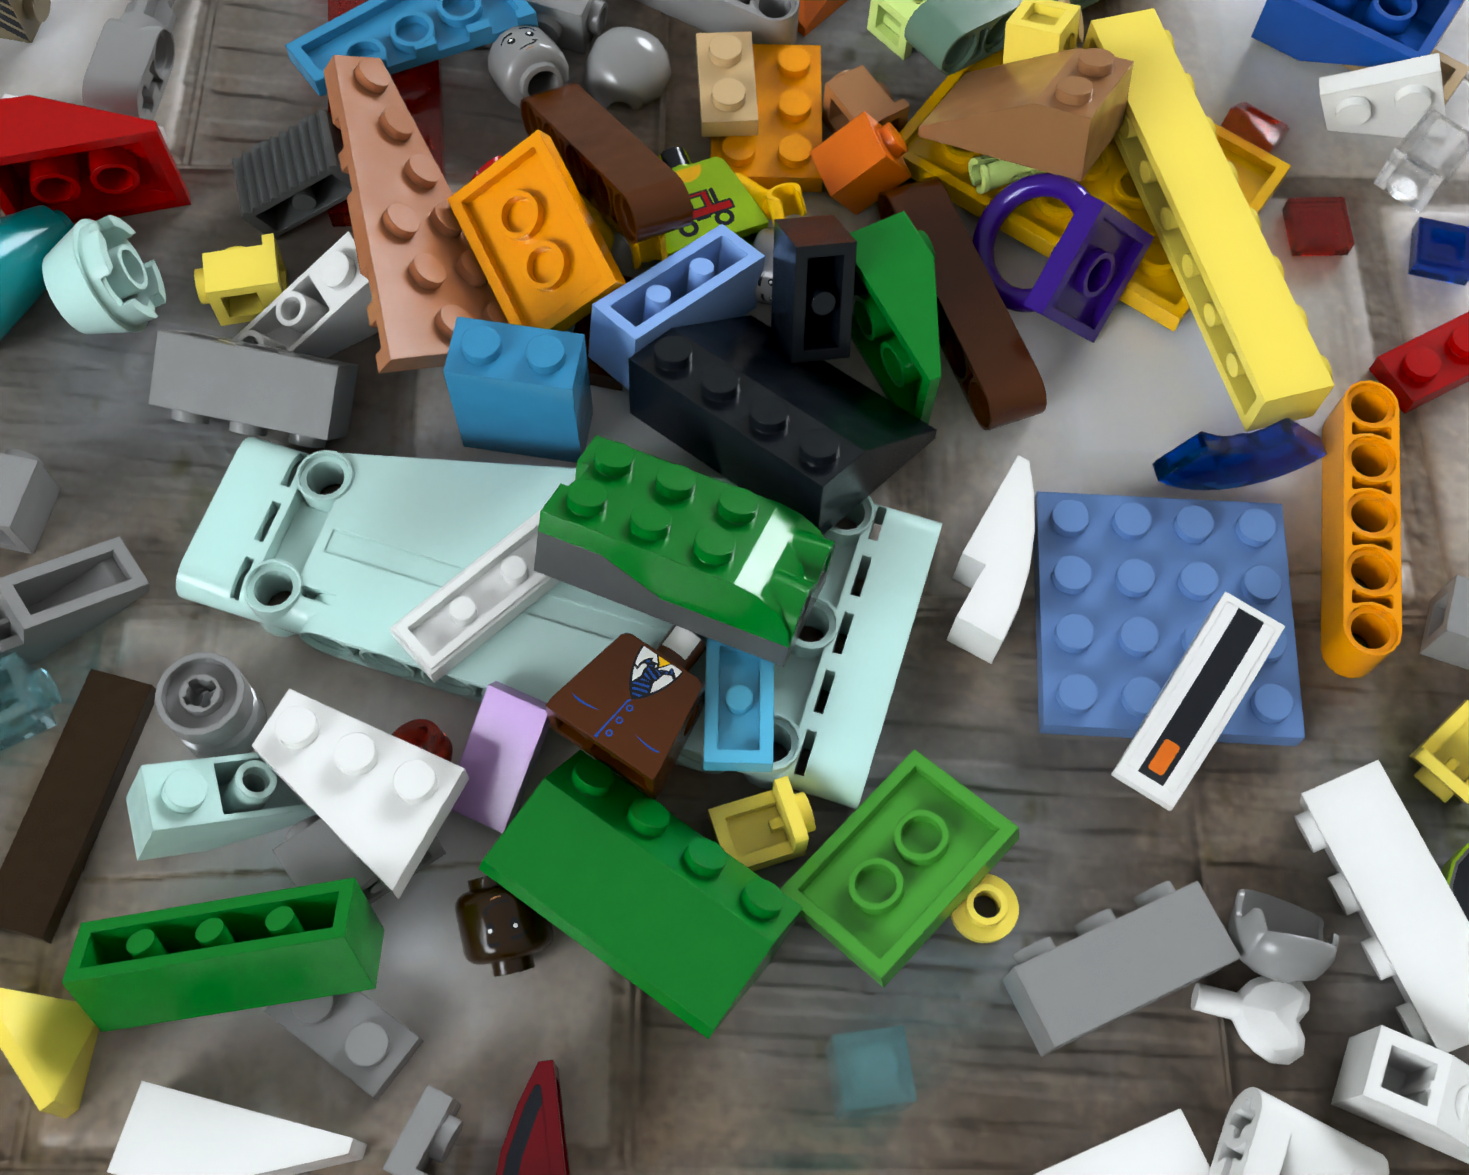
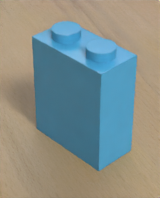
[443,316,593,463]

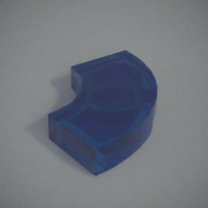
[1152,418,1327,490]

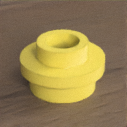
[950,874,1019,943]

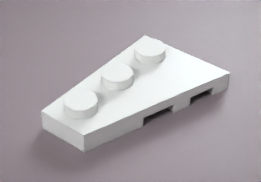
[251,688,470,900]

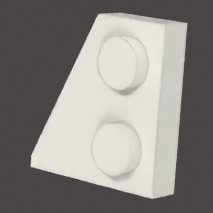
[1319,53,1448,141]

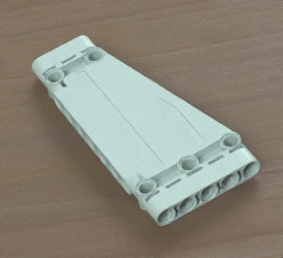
[176,437,943,809]

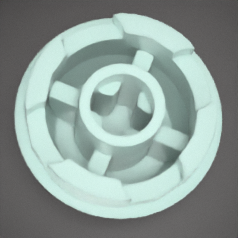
[42,215,166,334]

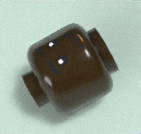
[455,876,553,977]

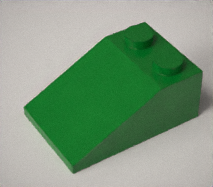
[850,211,941,424]

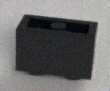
[771,215,857,364]

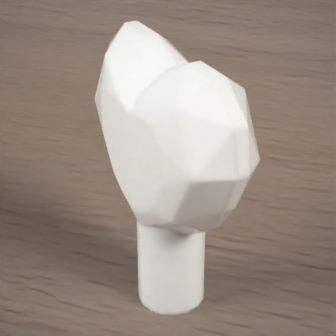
[1191,976,1310,1065]

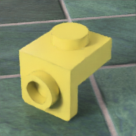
[1409,700,1469,805]
[708,776,816,871]

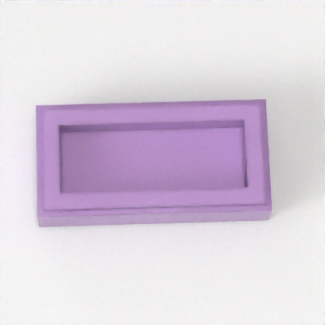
[451,681,550,833]

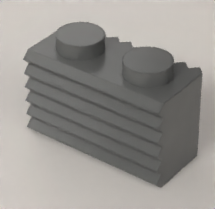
[232,110,352,238]

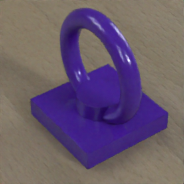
[972,173,1154,343]

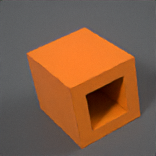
[809,111,912,215]

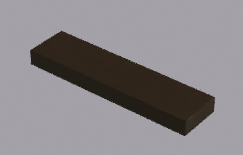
[0,669,156,944]

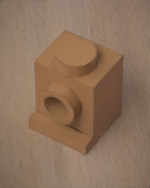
[822,64,910,134]

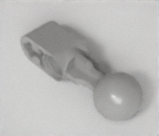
[82,0,177,120]

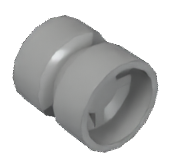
[154,652,267,759]

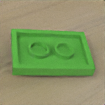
[780,749,1019,988]

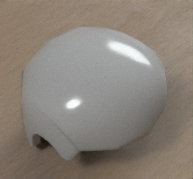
[583,27,671,110]
[1227,889,1339,983]

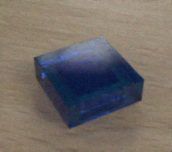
[1408,217,1469,286]

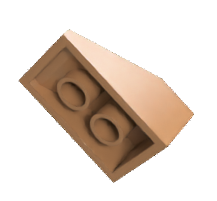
[918,48,1134,182]

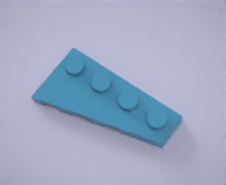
[285,0,538,96]

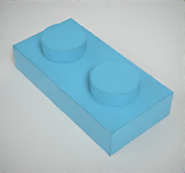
[703,637,774,772]

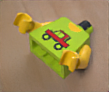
[627,147,807,269]

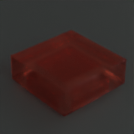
[1221,102,1290,153]
[1282,197,1355,256]

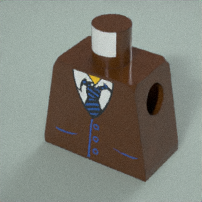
[545,625,706,800]

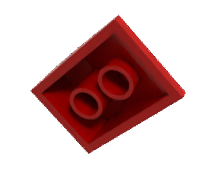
[0,95,191,225]

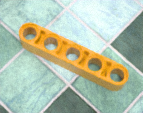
[1320,380,1402,678]

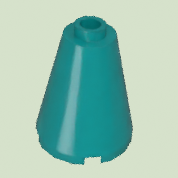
[0,205,74,341]

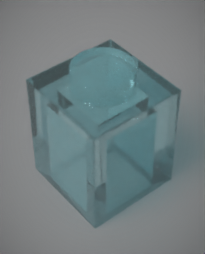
[825,1025,917,1120]

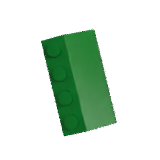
[479,749,803,1039]

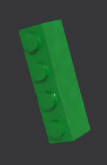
[62,877,385,1032]

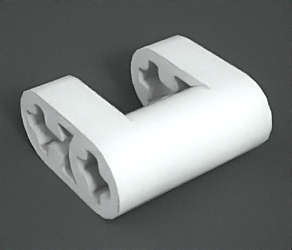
[1208,1087,1390,1175]

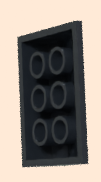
[628,315,937,535]

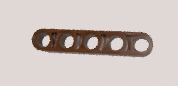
[520,82,693,244]
[878,176,1047,430]

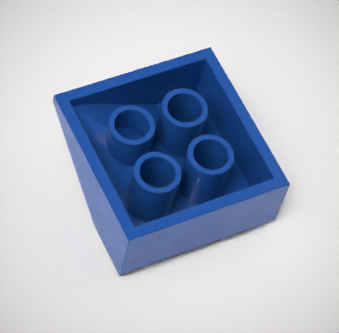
[1251,0,1465,67]

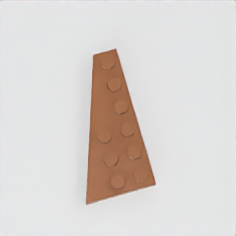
[323,55,509,374]

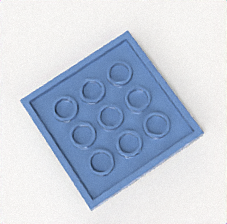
[1033,491,1305,746]

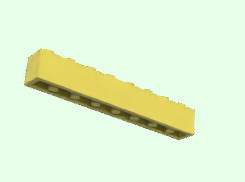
[1082,8,1335,432]

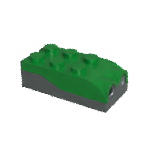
[534,435,835,667]

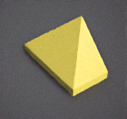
[0,988,99,1119]

